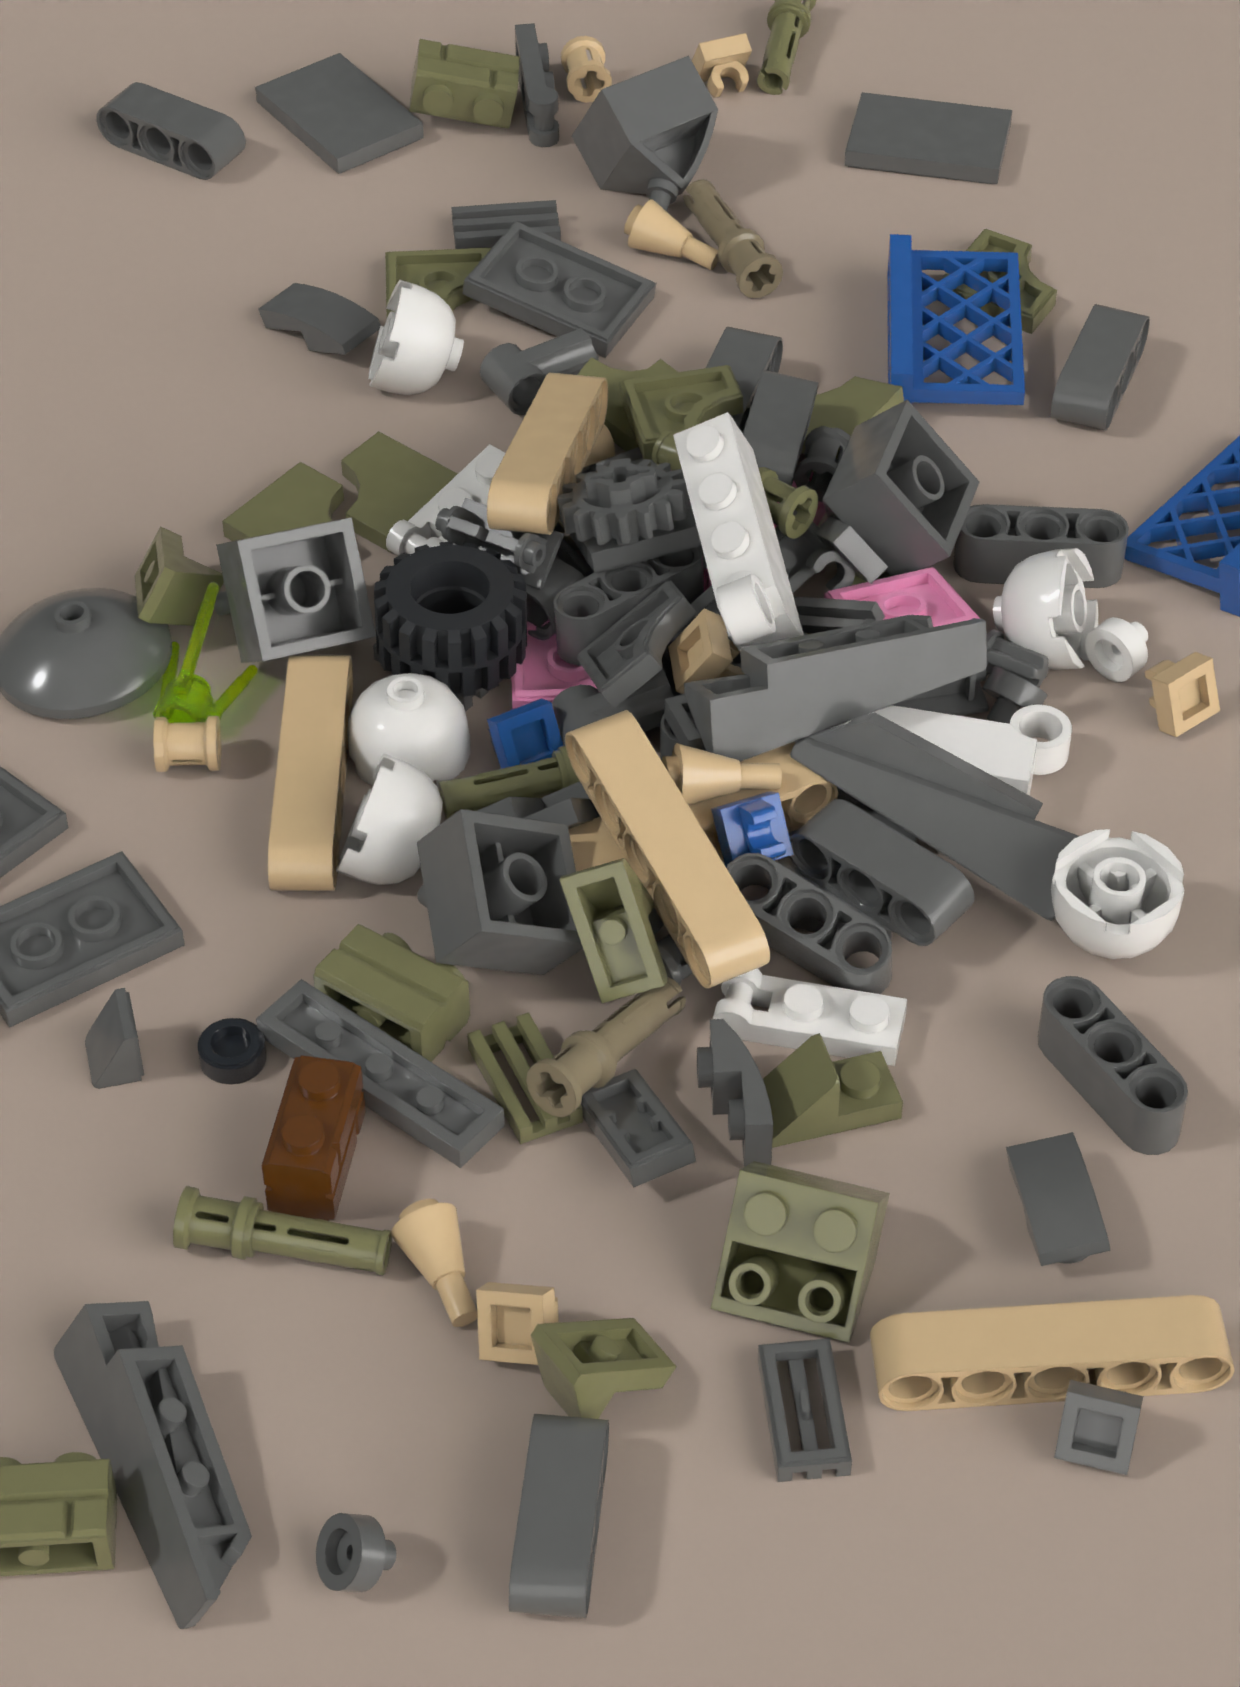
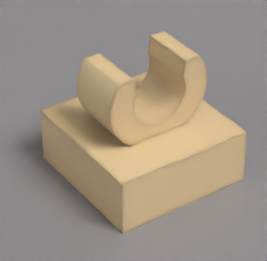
[692,33,752,98]
[668,608,744,694]
[1145,652,1220,737]
[476,1282,559,1365]

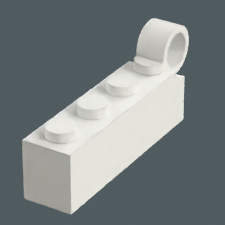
[673,412,804,651]
[794,705,1072,795]

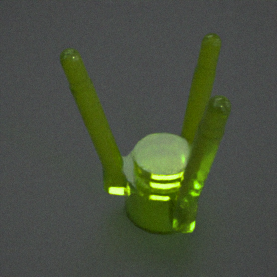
[153,582,258,723]

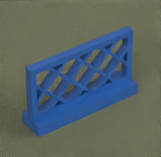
[887,234,1025,405]
[1125,436,1240,617]

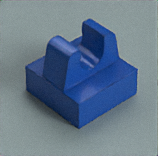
[487,698,564,769]
[711,791,794,868]

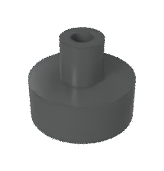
[982,666,1048,724]
[316,1513,396,1592]

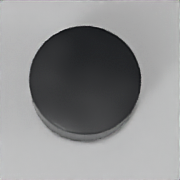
[198,1018,267,1084]

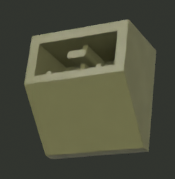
[711,1161,890,1343]

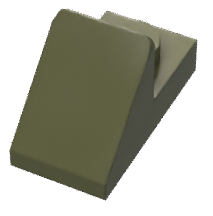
[134,526,224,626]
[559,858,669,1003]
[763,1033,903,1148]
[531,1318,677,1419]

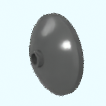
[0,588,173,719]

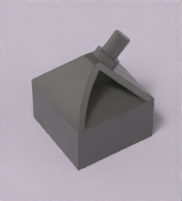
[571,55,718,211]
[820,400,980,576]
[213,517,376,663]
[417,809,583,975]

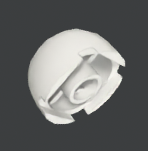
[368,280,464,395]
[993,548,1098,670]
[347,673,471,788]
[336,753,443,885]
[1051,829,1184,959]

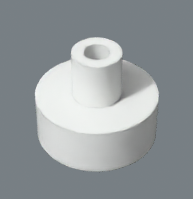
[1085,617,1148,682]

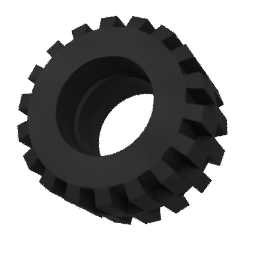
[374,542,527,697]

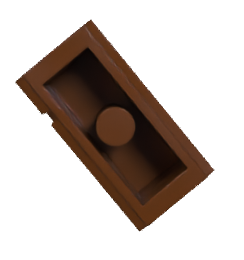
[261,1055,366,1221]

